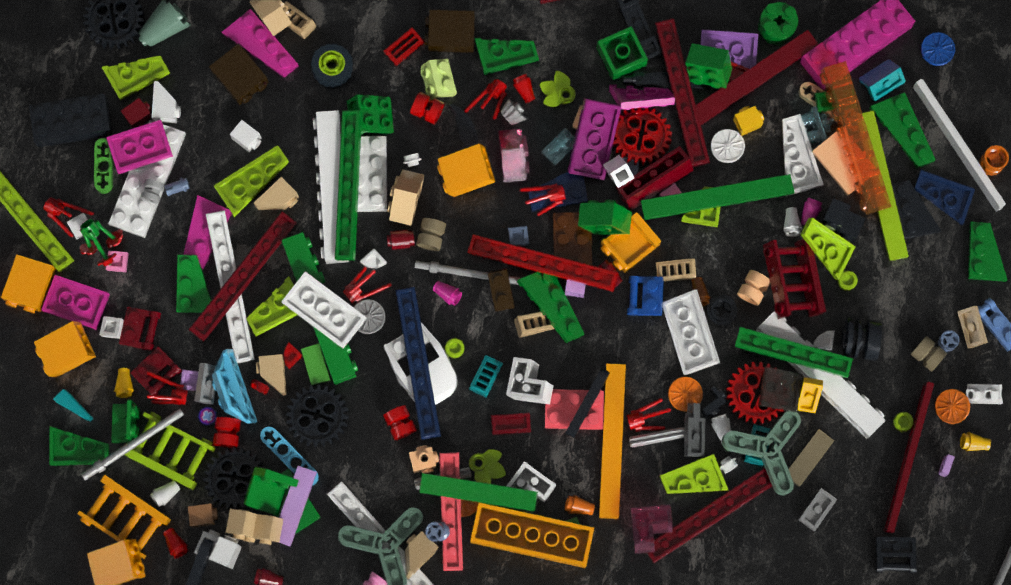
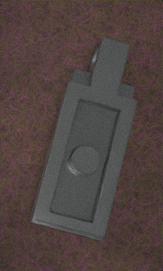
[684,403,705,457]

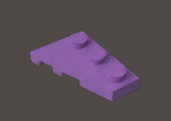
[701,30,758,69]

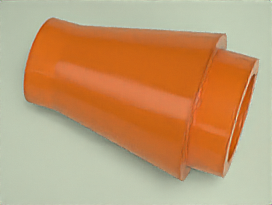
[565,495,595,515]

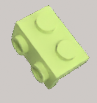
[420,59,457,100]

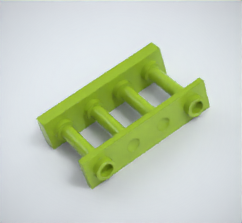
[125,412,216,491]

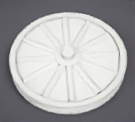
[711,129,745,163]

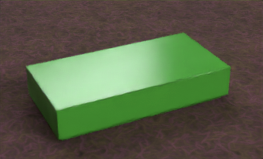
[301,344,330,386]

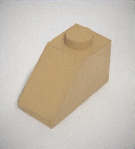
[254,177,299,210]
[256,354,287,396]
[405,531,439,579]

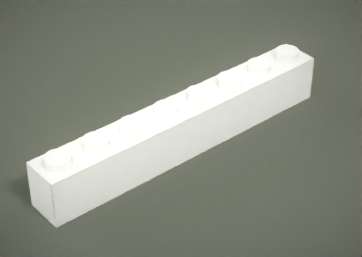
[313,110,349,264]
[756,312,886,439]

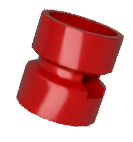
[410,91,445,125]
[383,405,417,441]
[213,417,241,448]

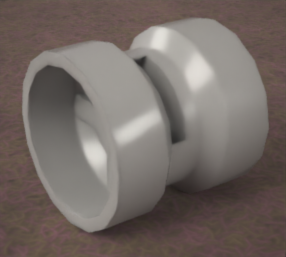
[140,179,164,203]

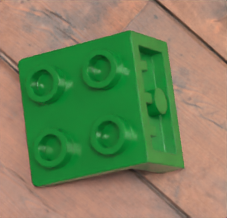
[347,94,394,135]
[112,400,140,443]
[244,467,299,515]

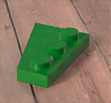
[475,38,539,75]
[968,222,1007,282]
[176,254,211,313]
[49,426,109,466]

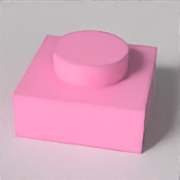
[106,251,129,272]

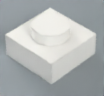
[67,213,88,239]
[99,316,124,339]

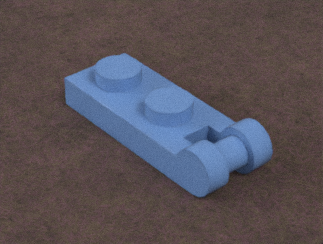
[978,298,1011,352]

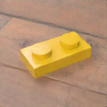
[796,377,823,413]

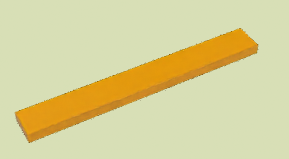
[599,364,626,519]

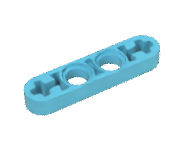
[260,427,319,486]

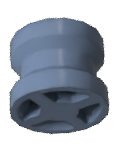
[938,330,960,352]
[425,522,450,542]

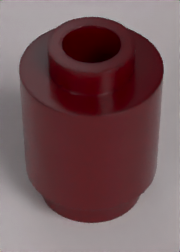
[386,229,415,250]

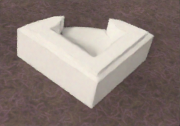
[360,249,387,268]
[813,331,835,350]

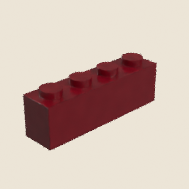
[617,146,693,211]

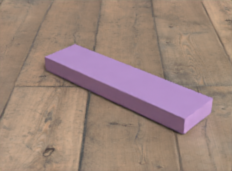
[279,466,317,546]

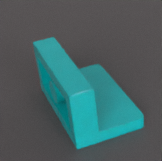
[859,59,906,101]

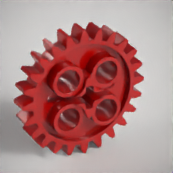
[612,107,672,166]
[726,362,789,425]

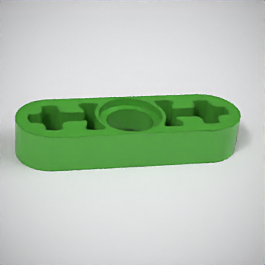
[94,138,113,194]

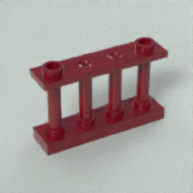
[763,239,826,319]

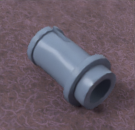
[164,177,190,196]

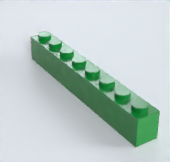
[282,232,358,385]

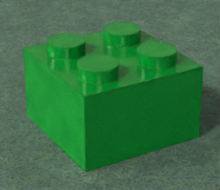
[597,26,648,81]
[686,44,732,88]
[578,200,632,235]

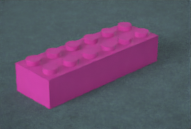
[800,0,915,91]

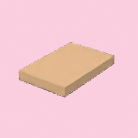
[812,127,878,195]

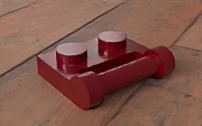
[119,307,161,351]
[131,346,182,395]

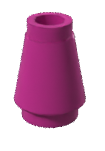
[801,198,822,226]
[433,281,462,306]

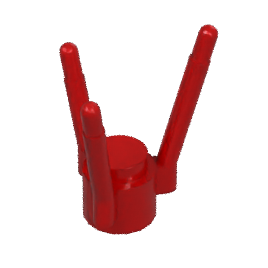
[464,79,507,120]
[520,183,566,216]
[43,197,94,237]
[343,267,392,303]
[146,371,188,405]
[627,398,671,432]

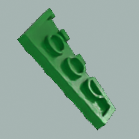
[870,92,936,169]
[517,272,584,343]

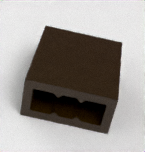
[425,10,475,53]
[209,44,268,105]
[488,268,515,312]

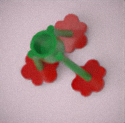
[79,219,123,267]

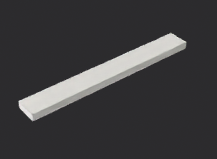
[913,79,1006,212]
[206,210,255,363]
[327,481,433,585]

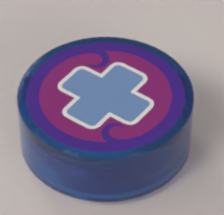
[198,406,218,427]

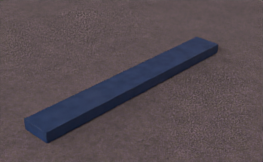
[396,287,441,440]

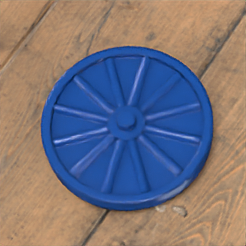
[921,32,955,66]

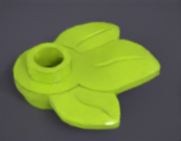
[540,71,575,107]
[469,449,506,484]

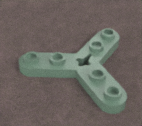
[722,410,801,495]
[338,507,423,585]

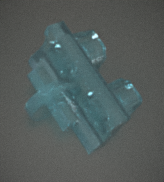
[801,107,834,144]
[542,128,575,165]

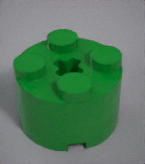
[758,2,798,45]

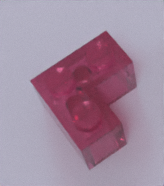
[499,129,530,183]
[631,505,673,554]

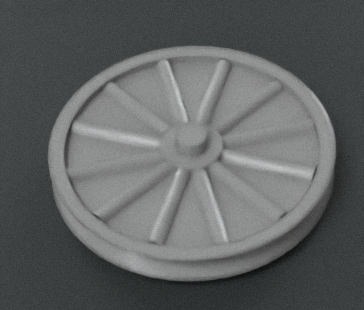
[353,299,385,334]

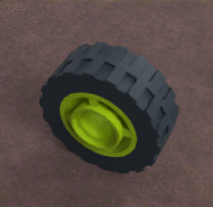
[311,44,353,88]

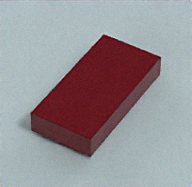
[491,413,531,435]

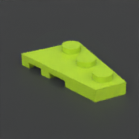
[102,56,170,100]
[800,218,856,280]
[659,454,728,494]

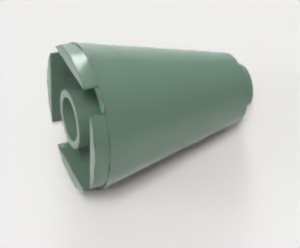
[138,0,191,47]

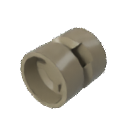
[416,218,446,251]
[910,336,947,372]

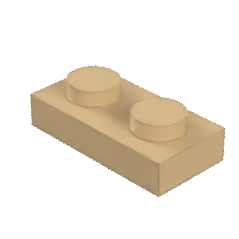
[958,306,988,348]

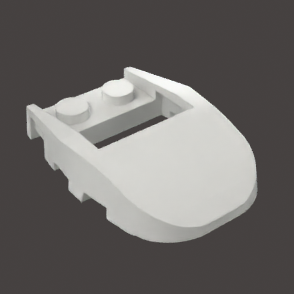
[383,322,458,405]

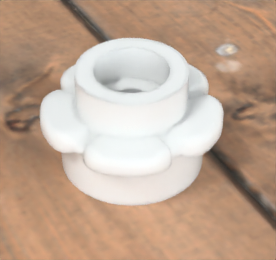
[403,153,422,167]
[720,456,738,474]

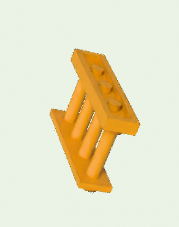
[77,475,171,559]

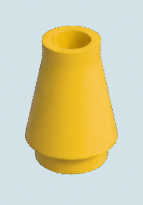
[114,368,134,398]
[960,432,991,451]

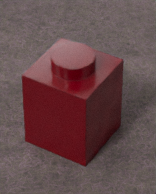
[121,98,152,129]

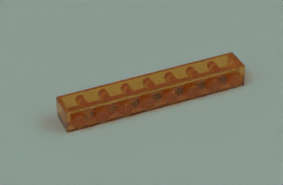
[820,61,891,215]

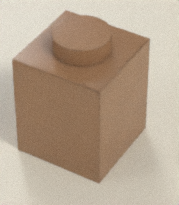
[188,503,218,528]

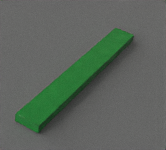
[335,110,362,261]
[641,174,794,220]

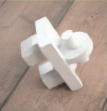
[966,384,1003,404]

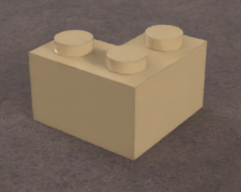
[249,0,292,36]
[387,169,424,225]
[226,509,284,545]

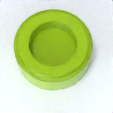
[838,271,858,291]
[445,338,464,358]
[893,412,914,432]

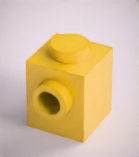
[733,106,764,136]

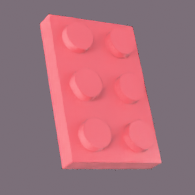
[545,389,604,430]

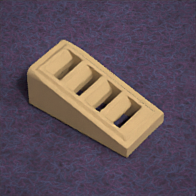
[284,1,316,39]
[656,258,696,281]
[514,312,554,338]

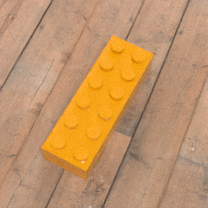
[470,502,594,568]

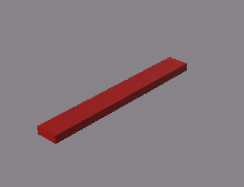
[468,234,619,292]

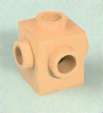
[409,445,439,474]

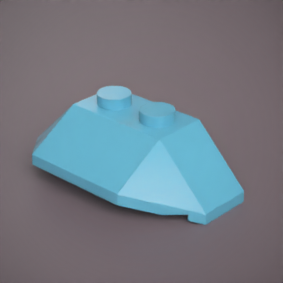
[212,349,258,424]

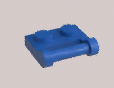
[627,276,664,316]

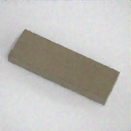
[788,429,834,487]

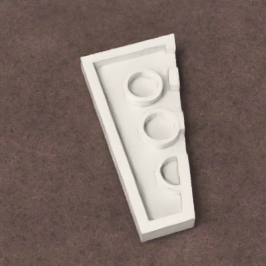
[782,114,823,196]

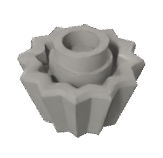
[501,99,526,125]

